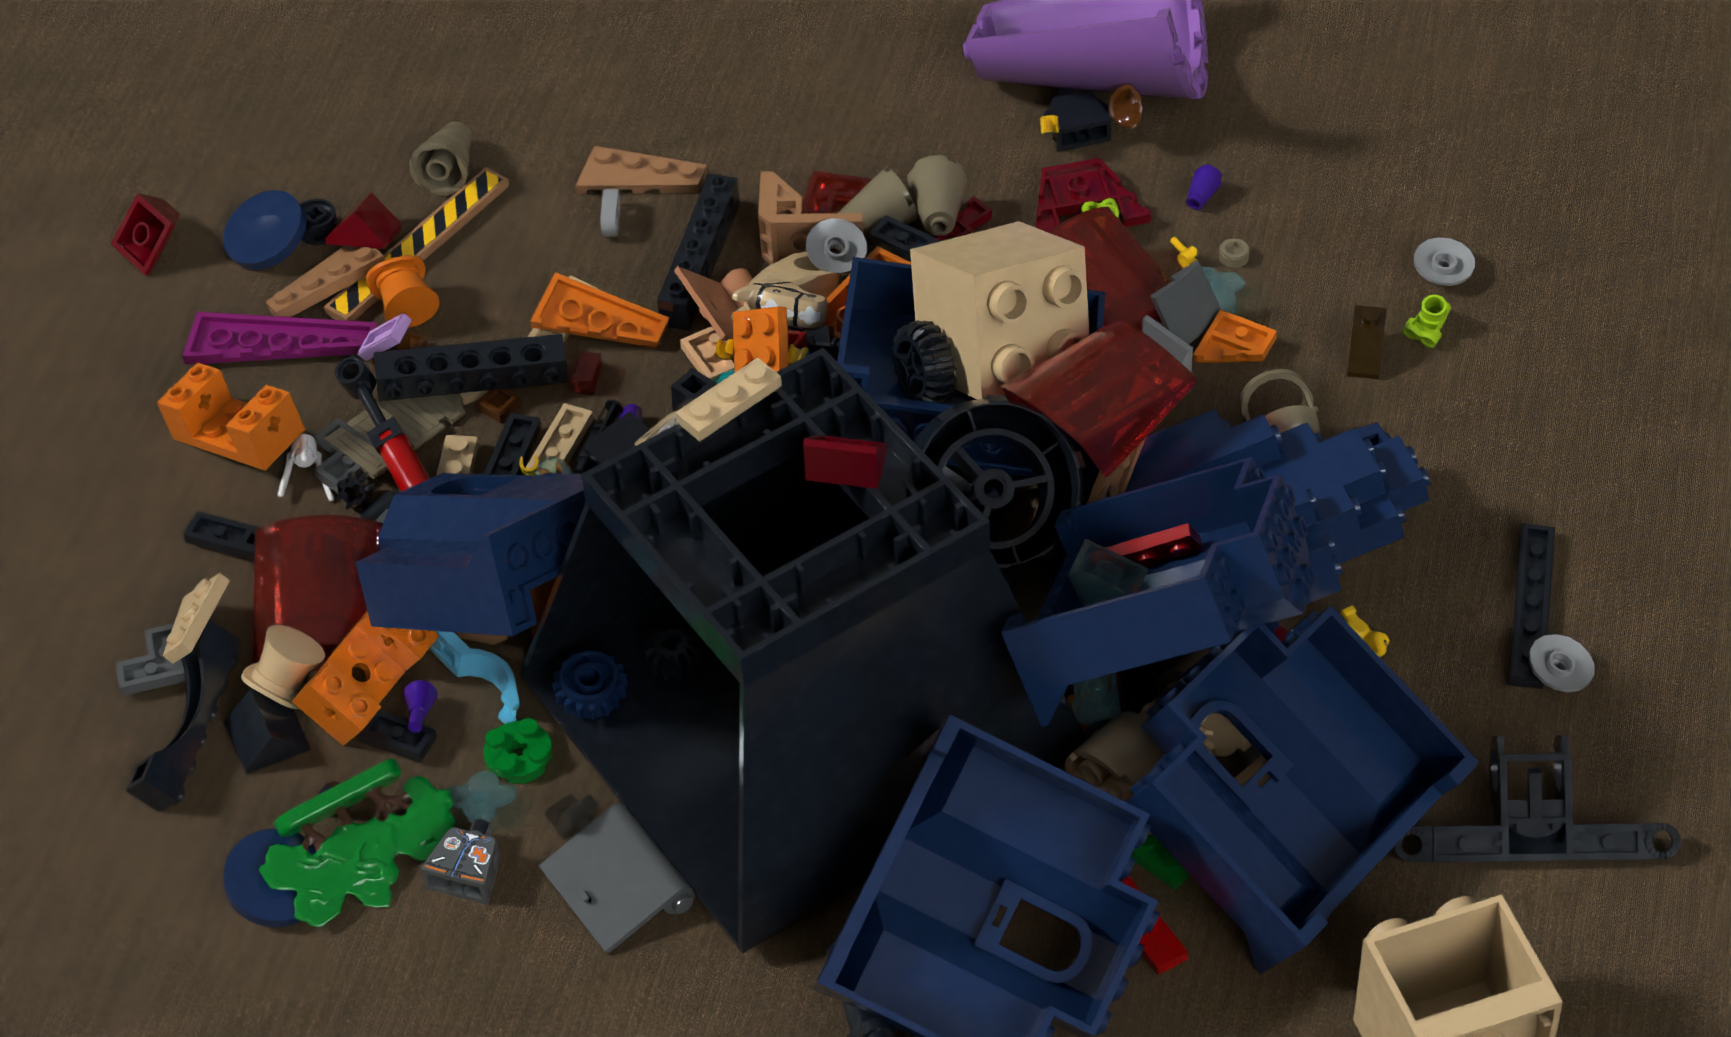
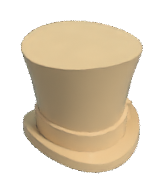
[241,625,325,709]

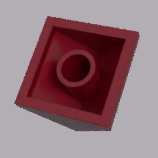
[326,192,401,249]
[803,435,888,489]

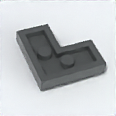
[314,418,374,494]
[115,623,186,696]

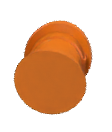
[366,255,440,328]

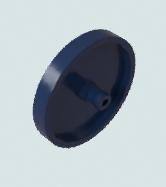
[223,190,307,270]
[223,829,317,927]

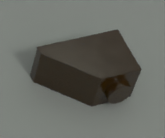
[1347,305,1387,380]

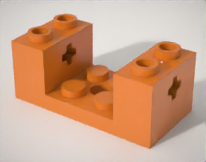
[157,363,305,471]
[291,611,440,746]

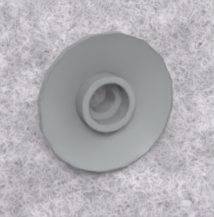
[806,218,867,275]
[1414,237,1475,286]
[1529,634,1595,692]

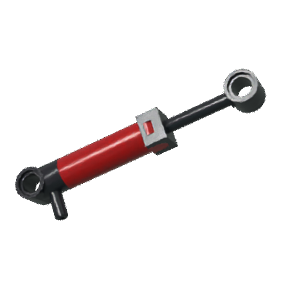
[335,356,430,492]

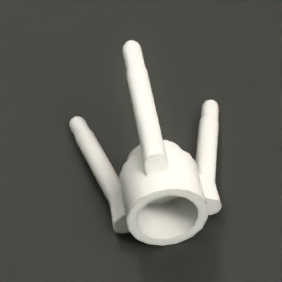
[278,434,335,503]

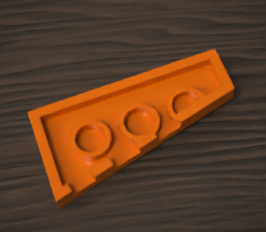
[530,272,669,348]

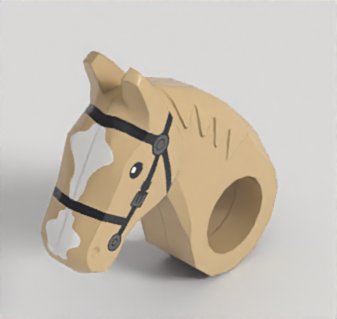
[731,252,843,328]

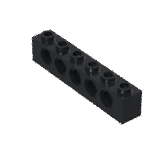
[657,174,740,331]
[373,334,568,401]

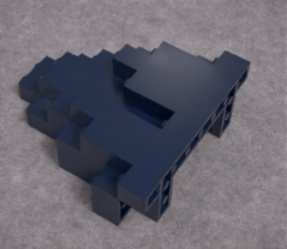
[1095,409,1431,635]

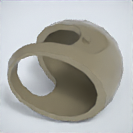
[1239,369,1321,434]

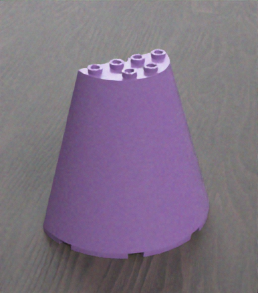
[963,0,1208,99]

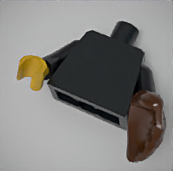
[1039,84,1143,152]

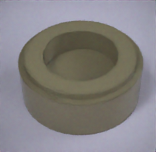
[1219,238,1250,268]

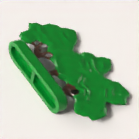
[259,758,456,927]

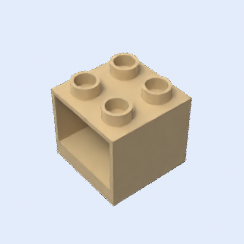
[910,221,1091,400]
[1353,894,1563,1037]

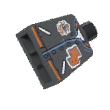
[421,819,500,905]

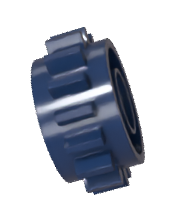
[552,650,628,720]

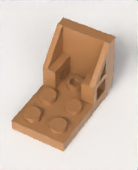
[758,171,864,264]

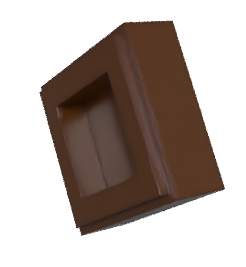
[476,389,522,423]

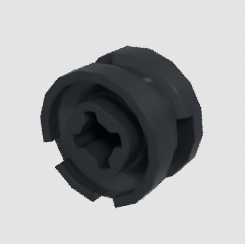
[301,198,338,245]

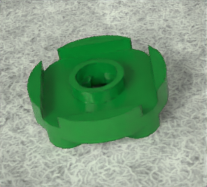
[483,718,553,784]

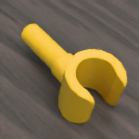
[1170,237,1198,269]

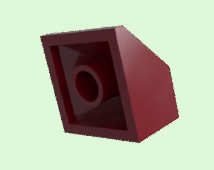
[111,193,180,276]

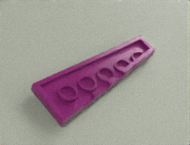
[182,312,378,365]

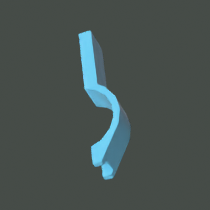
[429,631,520,724]

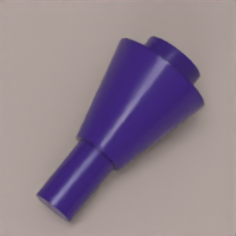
[404,680,438,733]

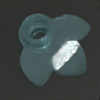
[1202,267,1246,314]
[448,771,517,823]

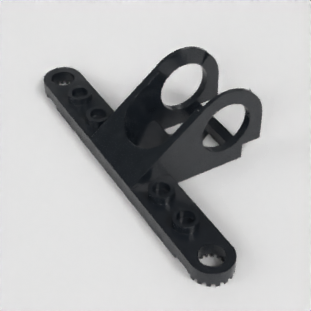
[1393,735,1681,862]

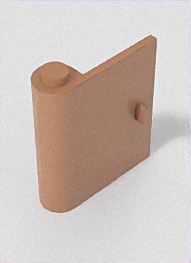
[674,266,791,342]

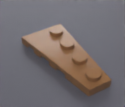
[575,146,708,194]
[265,246,385,317]

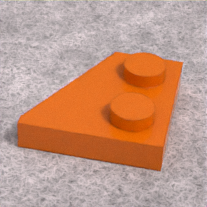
[1193,309,1277,363]

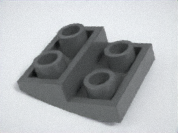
[1150,260,1222,344]

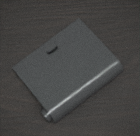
[539,804,695,955]

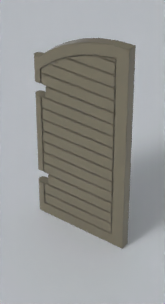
[324,394,466,479]

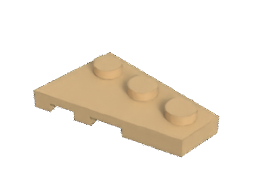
[163,573,230,664]

